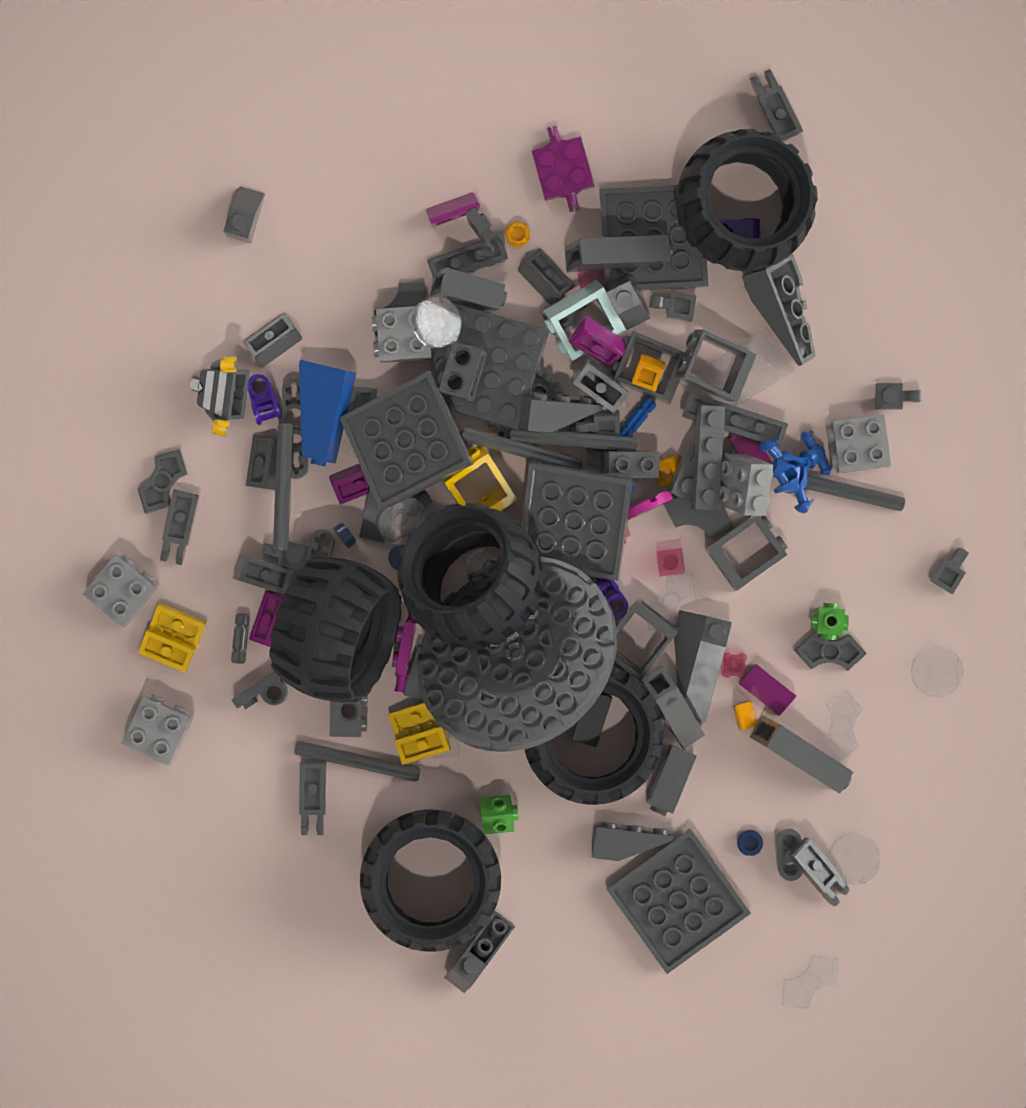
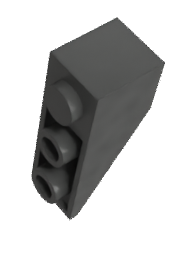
[519,392,603,433]
[641,666,705,750]
[592,822,674,861]
[444,911,515,993]

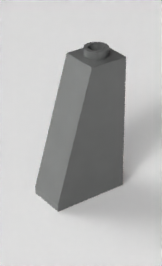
[564,235,673,273]
[750,716,854,794]

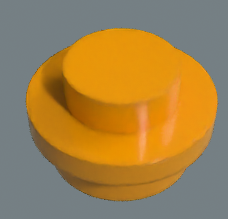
[505,222,530,248]

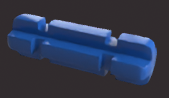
[620,397,656,437]

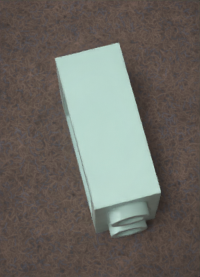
[544,280,626,361]

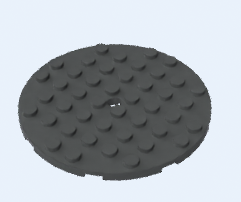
[417,557,617,752]

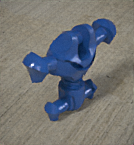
[759,430,833,514]

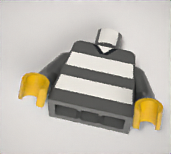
[190,357,250,437]

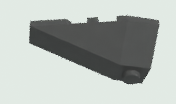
[742,253,816,366]
[674,610,732,722]

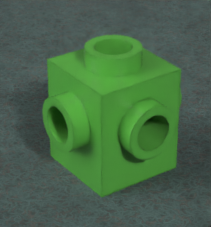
[811,603,849,640]
[480,795,519,834]

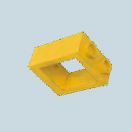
[443,445,518,511]

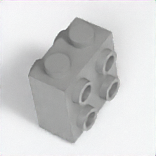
[372,306,432,363]
[827,415,891,474]
[719,453,773,516]
[82,554,158,628]
[121,694,193,766]

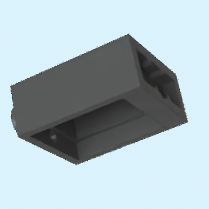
[430,268,507,313]
[675,329,757,402]
[611,331,685,405]
[705,515,788,591]
[614,597,679,681]
[646,745,697,816]

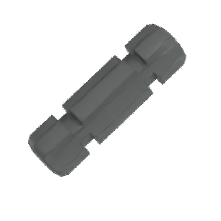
[231,613,250,664]

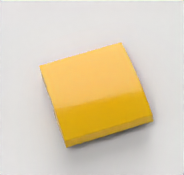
[138,603,207,673]
[387,702,451,765]

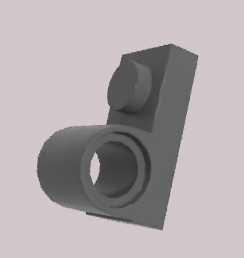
[232,554,293,595]
[231,671,288,710]

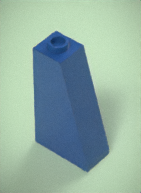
[299,360,356,467]

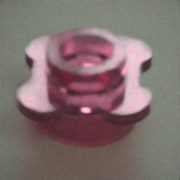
[721,652,747,678]

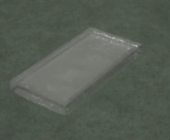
[679,327,794,407]

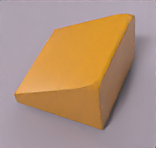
[631,354,666,392]
[655,455,681,488]
[733,701,757,731]

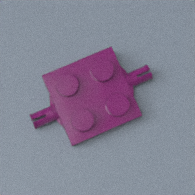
[531,125,595,212]
[391,612,418,693]

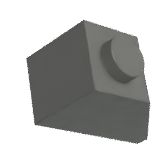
[223,187,265,243]
[605,273,650,330]
[571,358,629,413]

